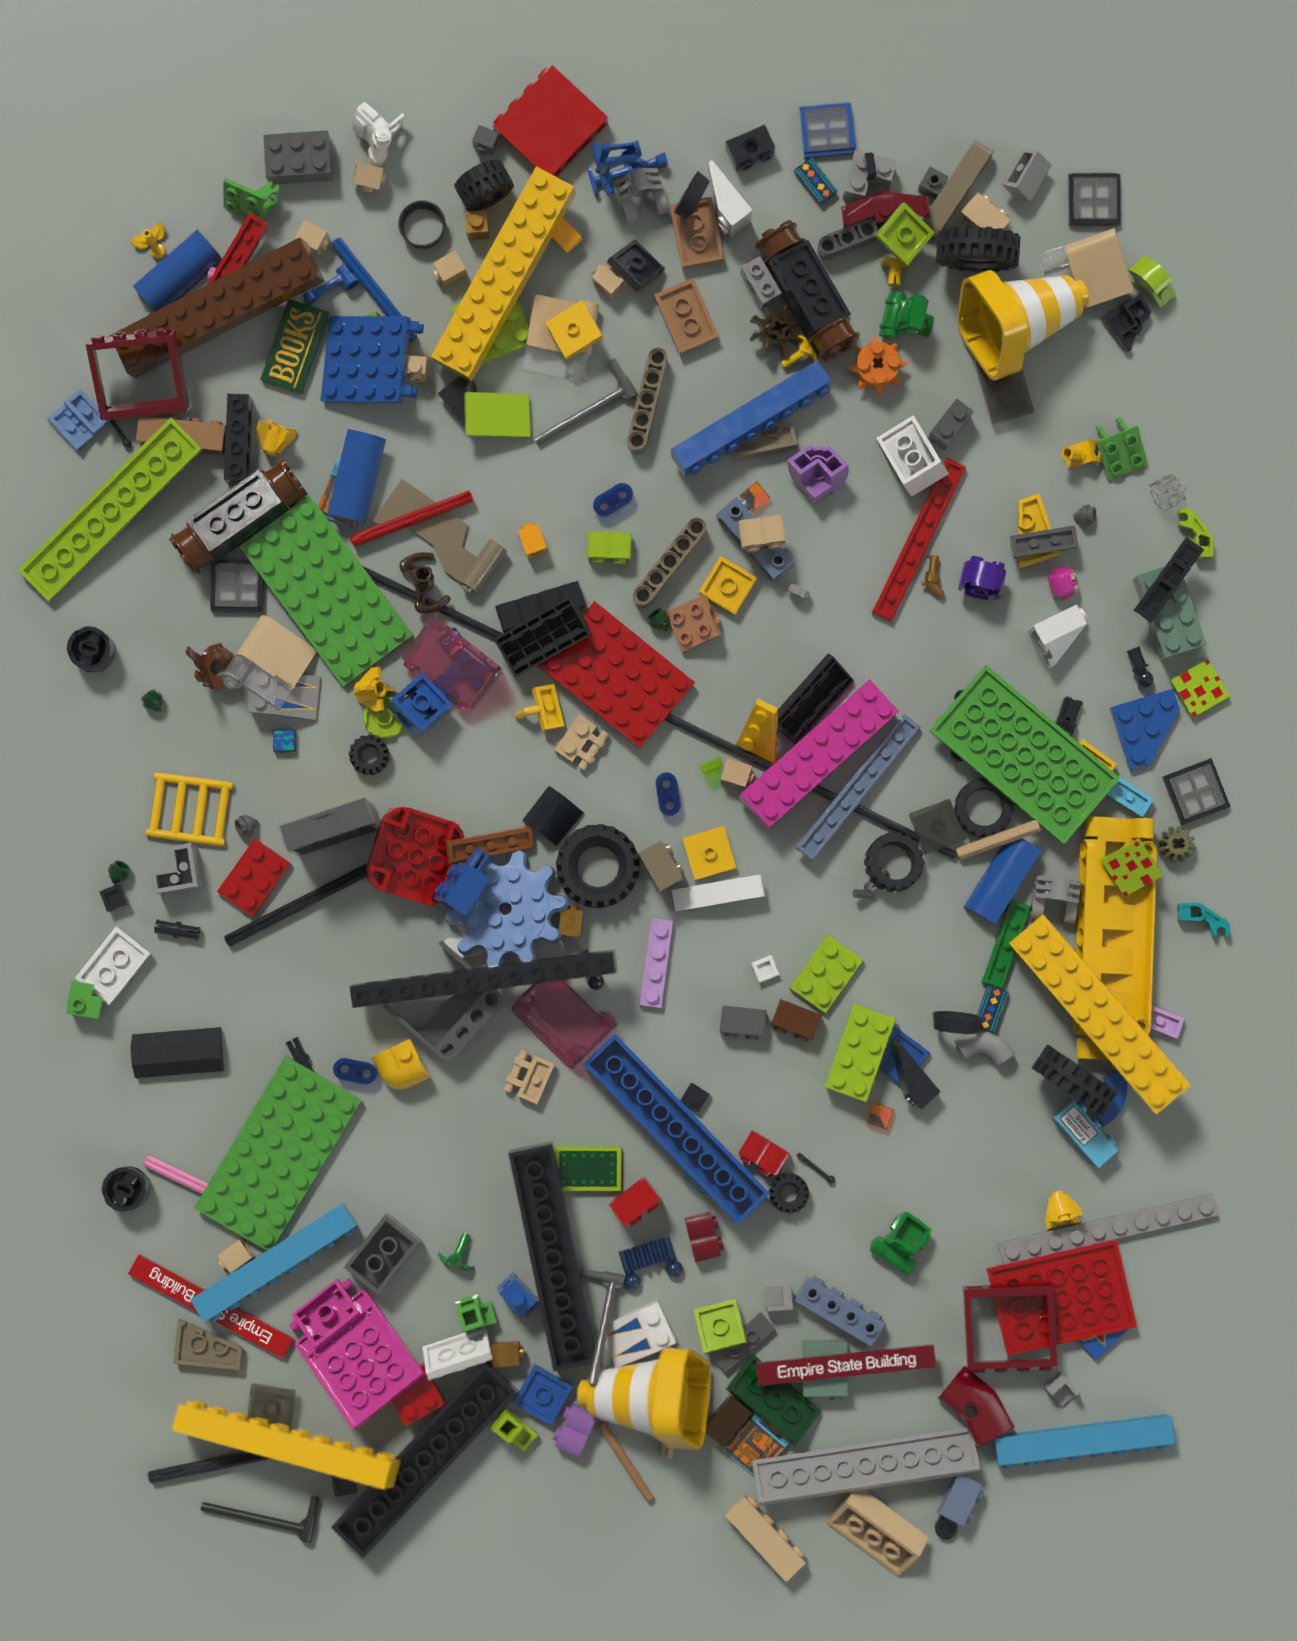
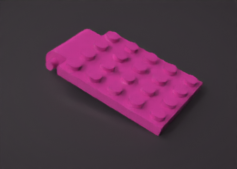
[289,1278,425,1430]

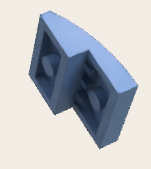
[48,389,110,452]

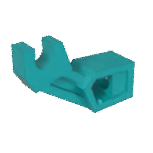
[1177,903,1230,936]

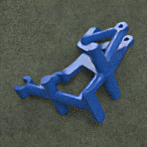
[587,140,668,197]

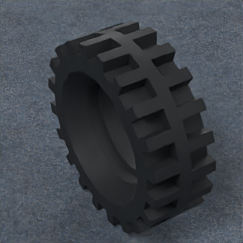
[936,226,1021,272]
[556,824,640,908]
[1031,1044,1118,1116]

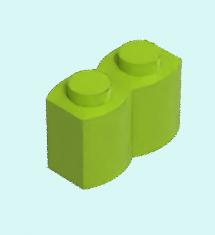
[587,531,632,565]

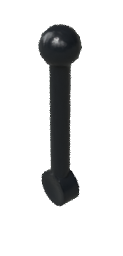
[110,419,131,448]
[796,1152,835,1184]

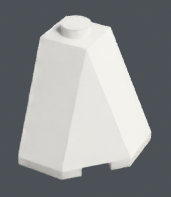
[1028,605,1087,670]

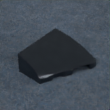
[1100,293,1152,353]
[438,376,477,426]

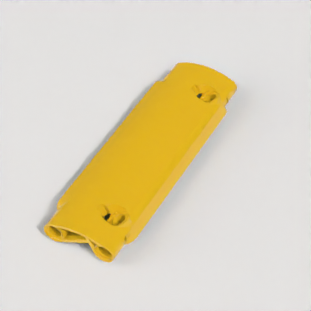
[1073,816,1157,1060]

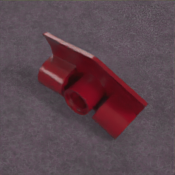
[938,1366,1015,1447]

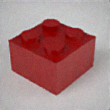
[609,1176,661,1227]
[392,1363,447,1426]

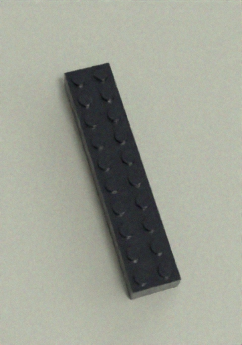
[508,1141,595,1372]
[331,1361,518,1559]

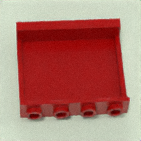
[493,65,609,177]

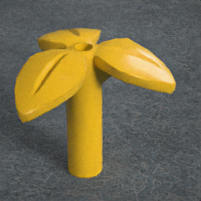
[130,222,166,259]
[781,335,818,369]

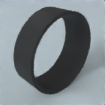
[674,171,710,219]
[398,200,446,249]
[933,1011,981,1034]

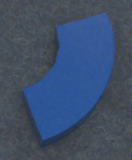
[1095,1070,1127,1127]

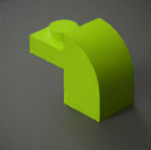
[1129,256,1176,308]
[491,1408,538,1452]

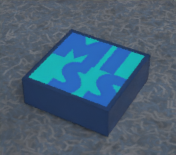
[273,729,296,752]

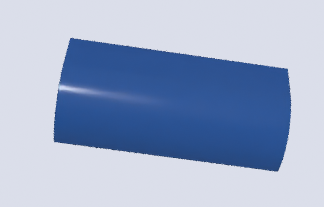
[133,229,222,312]
[327,429,386,524]
[963,838,1042,925]

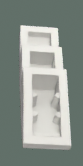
[672,874,765,912]

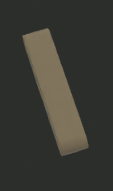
[922,140,994,239]
[627,347,667,454]
[633,517,706,608]

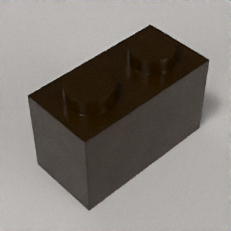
[706,1393,752,1447]

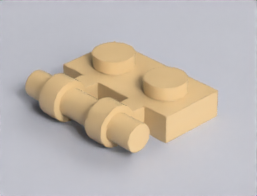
[554,714,609,771]
[504,1049,555,1104]

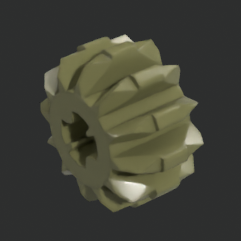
[1158,826,1196,863]

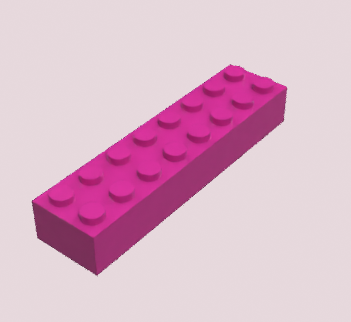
[739,679,899,830]

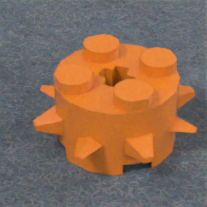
[847,337,907,396]

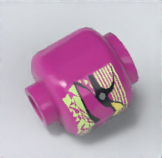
[1048,566,1079,600]

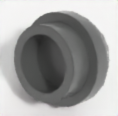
[1073,504,1097,526]
[235,815,258,836]

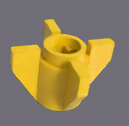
[256,419,297,456]
[354,667,395,711]
[1045,1191,1082,1230]

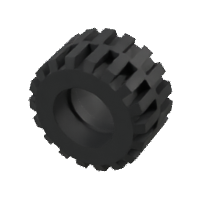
[454,160,514,211]

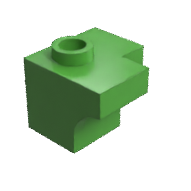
[66,981,104,1019]
[456,1294,498,1333]

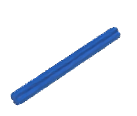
[332,237,417,343]

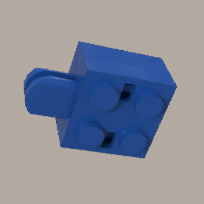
[387,672,455,739]
[433,847,490,916]

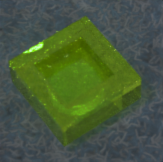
[699,757,723,777]

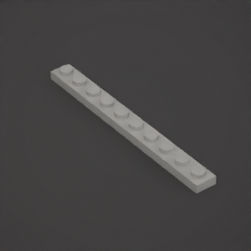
[997,1193,1219,1264]

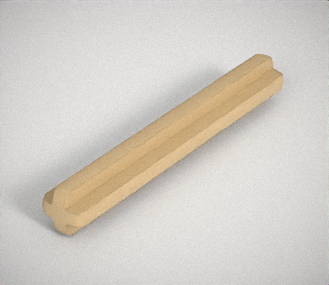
[956,820,1041,860]

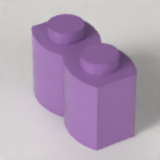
[553,1403,596,1457]

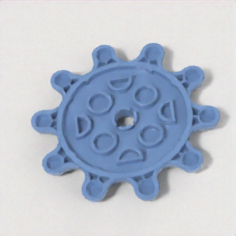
[445,850,569,966]

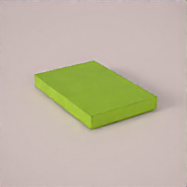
[464,392,530,438]

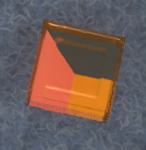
[740,481,771,512]
[866,1102,894,1130]

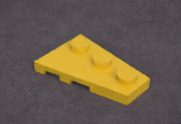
[1018,494,1061,570]
[736,699,778,764]

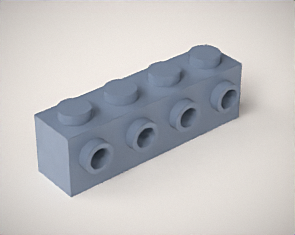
[716,496,793,582]
[794,1275,885,1347]

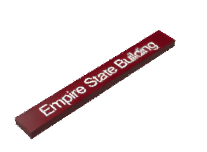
[756,1344,936,1386]

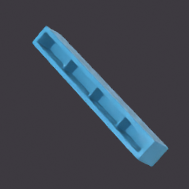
[190,1203,357,1323]
[993,1414,1176,1468]

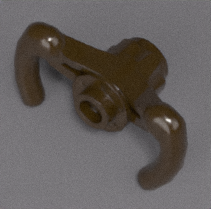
[399,552,451,614]

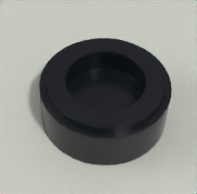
[935,1516,957,1540]

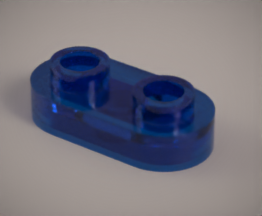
[593,483,633,517]
[655,772,681,816]
[333,1058,377,1084]

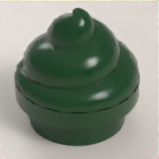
[647,608,669,631]
[141,689,163,712]
[108,860,130,884]

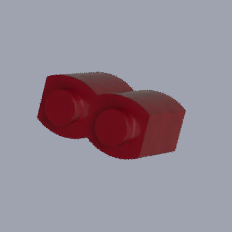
[684,1211,724,1262]

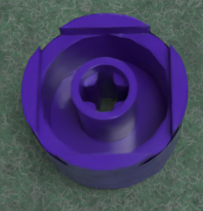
[958,556,1007,600]

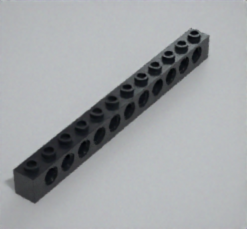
[349,949,618,1008]

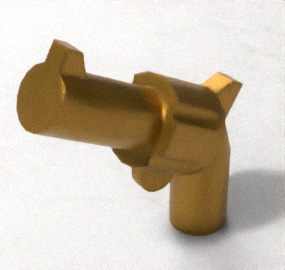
[921,555,945,598]

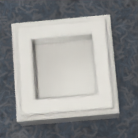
[751,955,779,983]

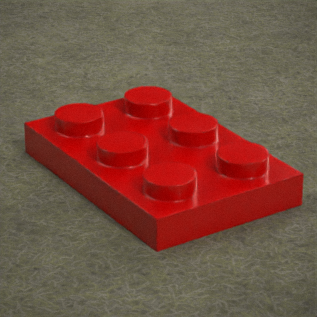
[217,838,291,917]

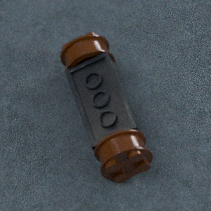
[755,220,860,362]
[169,459,308,574]

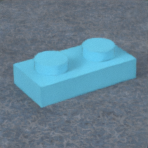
[1106,777,1154,818]

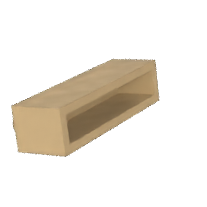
[724,1494,806,1582]

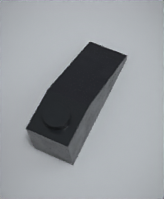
[891,1040,941,1110]

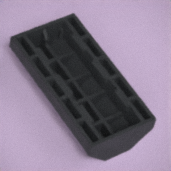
[494,596,592,677]
[777,653,854,744]
[130,1027,224,1078]

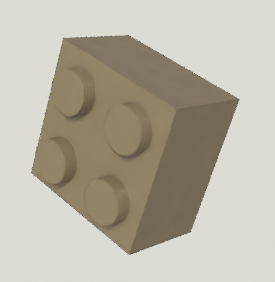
[638,840,684,893]

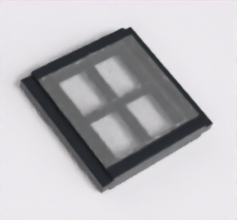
[1068,173,1121,226]
[210,560,264,612]
[1162,758,1231,826]

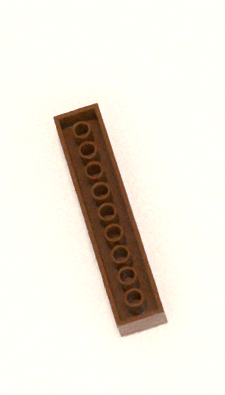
[110,237,325,378]

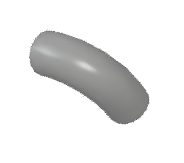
[954,1032,1015,1065]

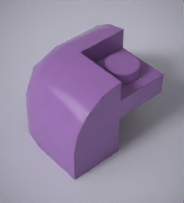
[787,445,849,502]

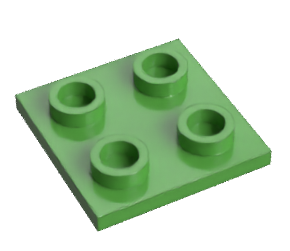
[223,178,279,221]
[1096,417,1148,481]

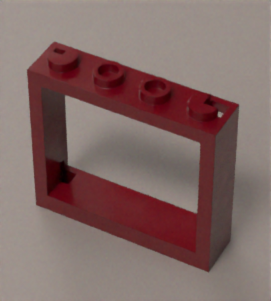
[86,327,190,421]
[963,1283,1058,1373]

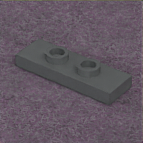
[711,1312,775,1373]

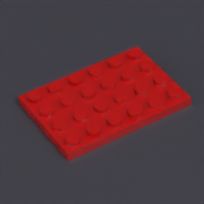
[539,601,695,750]
[986,1239,1137,1356]

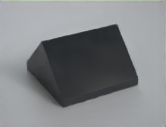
[523,786,584,846]

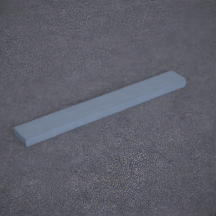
[795,714,921,862]

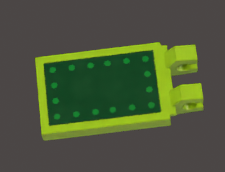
[555,1146,621,1191]

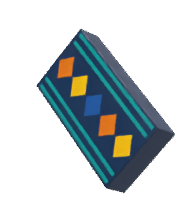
[794,157,838,205]
[977,984,1009,1033]

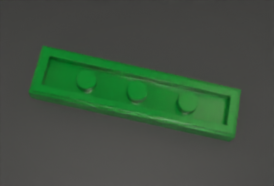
[981,900,1031,989]

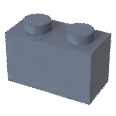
[936,1475,983,1526]

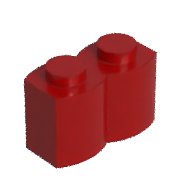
[738,1130,790,1177]

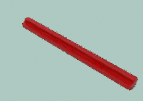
[350,491,473,547]

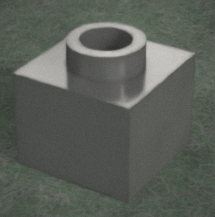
[472,125,500,155]
[918,166,949,199]

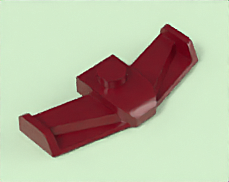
[841,189,930,228]

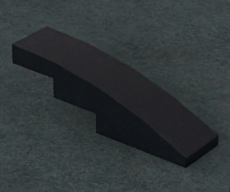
[1133,537,1204,623]

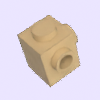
[352,162,386,193]

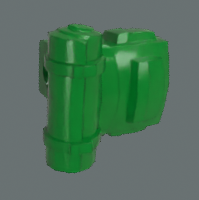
[879,291,934,340]
[869,1211,932,1277]

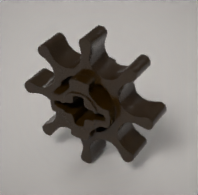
[750,303,801,357]

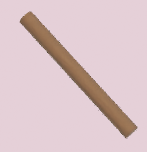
[598,1422,654,1502]

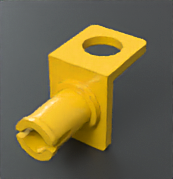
[881,257,911,287]
[1061,440,1102,468]

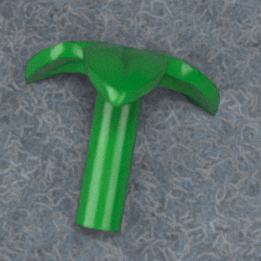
[438,1233,474,1271]

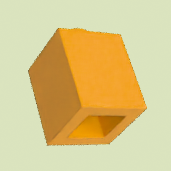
[518,522,548,558]

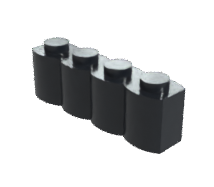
[495,581,586,633]

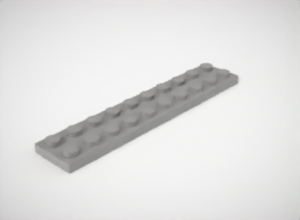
[752,1428,980,1506]

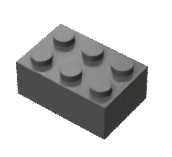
[263,130,334,184]
[343,1213,422,1295]

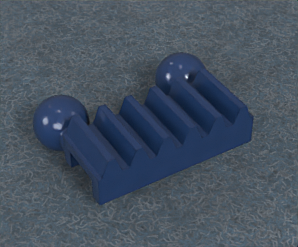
[618,1236,683,1291]

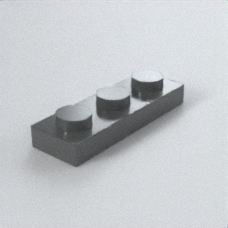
[1009,525,1079,559]

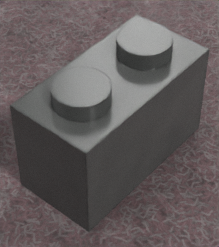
[928,399,974,450]
[719,1005,766,1040]

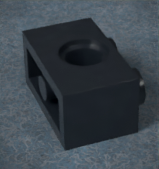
[725,124,776,171]

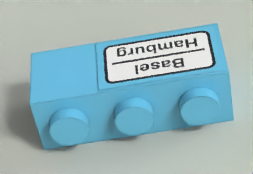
[1051,1100,1118,1168]

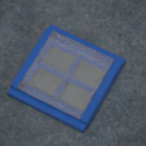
[799,102,855,158]

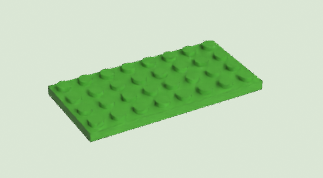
[239,495,413,687]
[929,665,1120,845]
[194,1055,361,1251]

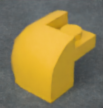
[372,1038,431,1090]

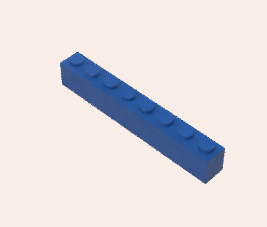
[671,361,831,478]

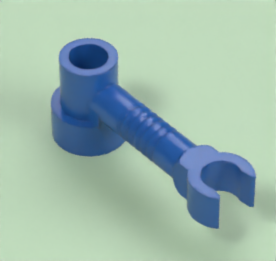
[302,264,360,306]

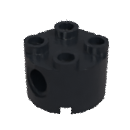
[67,626,115,673]
[101,1166,151,1212]

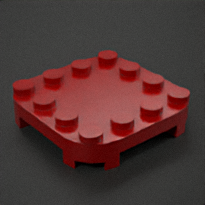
[366,806,465,906]

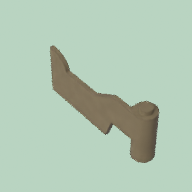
[372,479,507,594]

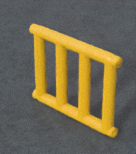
[145,773,234,847]

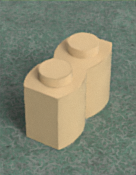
[738,515,786,552]

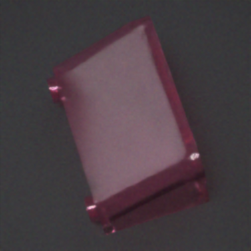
[402,615,503,713]
[512,980,618,1069]

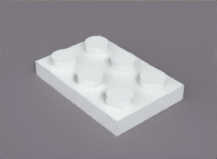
[75,926,152,1005]
[422,1327,493,1380]

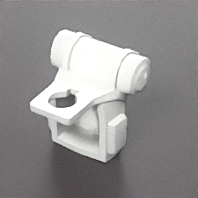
[352,102,405,166]

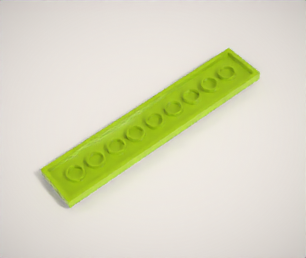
[18,417,203,601]

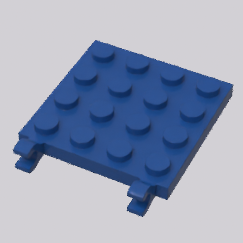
[321,316,424,404]

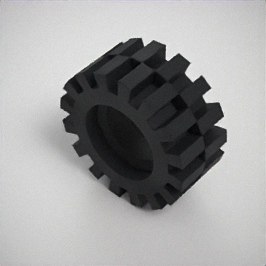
[349,735,390,775]
[769,1173,809,1214]

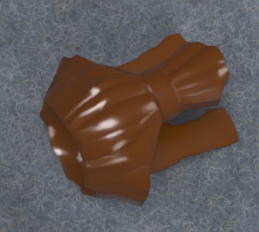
[185,643,238,690]

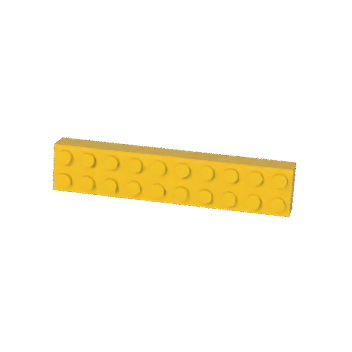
[431,167,576,382]
[1009,915,1191,1114]
[171,1400,401,1489]

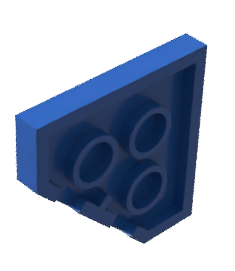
[1109,689,1180,770]

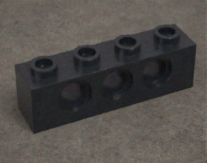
[224,394,253,485]

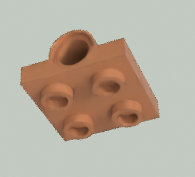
[667,595,721,652]

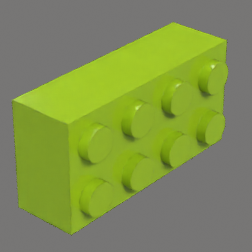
[824,1004,897,1103]

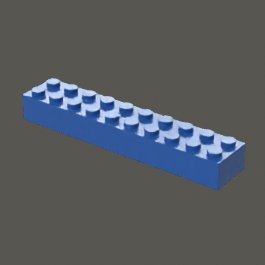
[583,1034,770,1225]

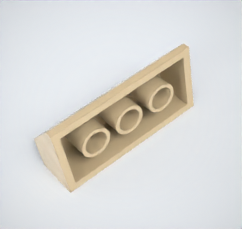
[826,1490,929,1576]

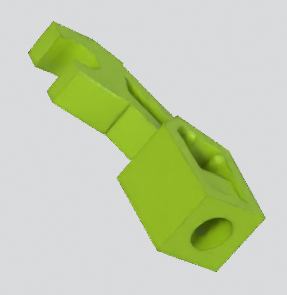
[1178,508,1214,559]

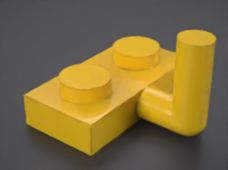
[514,684,565,731]

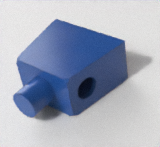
[497,1272,540,1318]

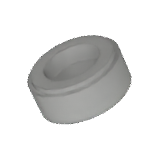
[787,583,810,600]

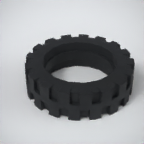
[954,778,1014,837]
[864,832,925,892]

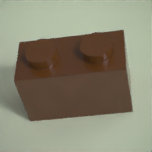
[771,999,822,1042]

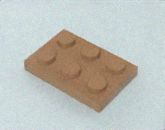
[669,196,724,269]
[654,278,719,355]

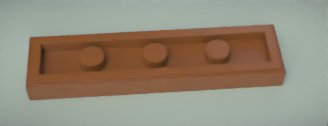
[445,826,535,864]

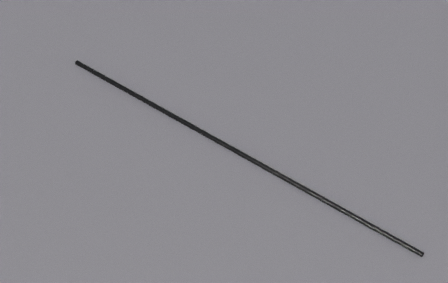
[363,566,957,859]

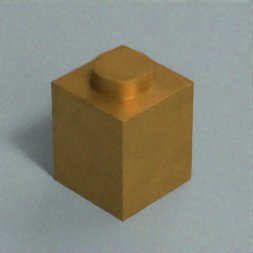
[465,210,490,240]
[559,905,584,938]
[491,1341,524,1367]

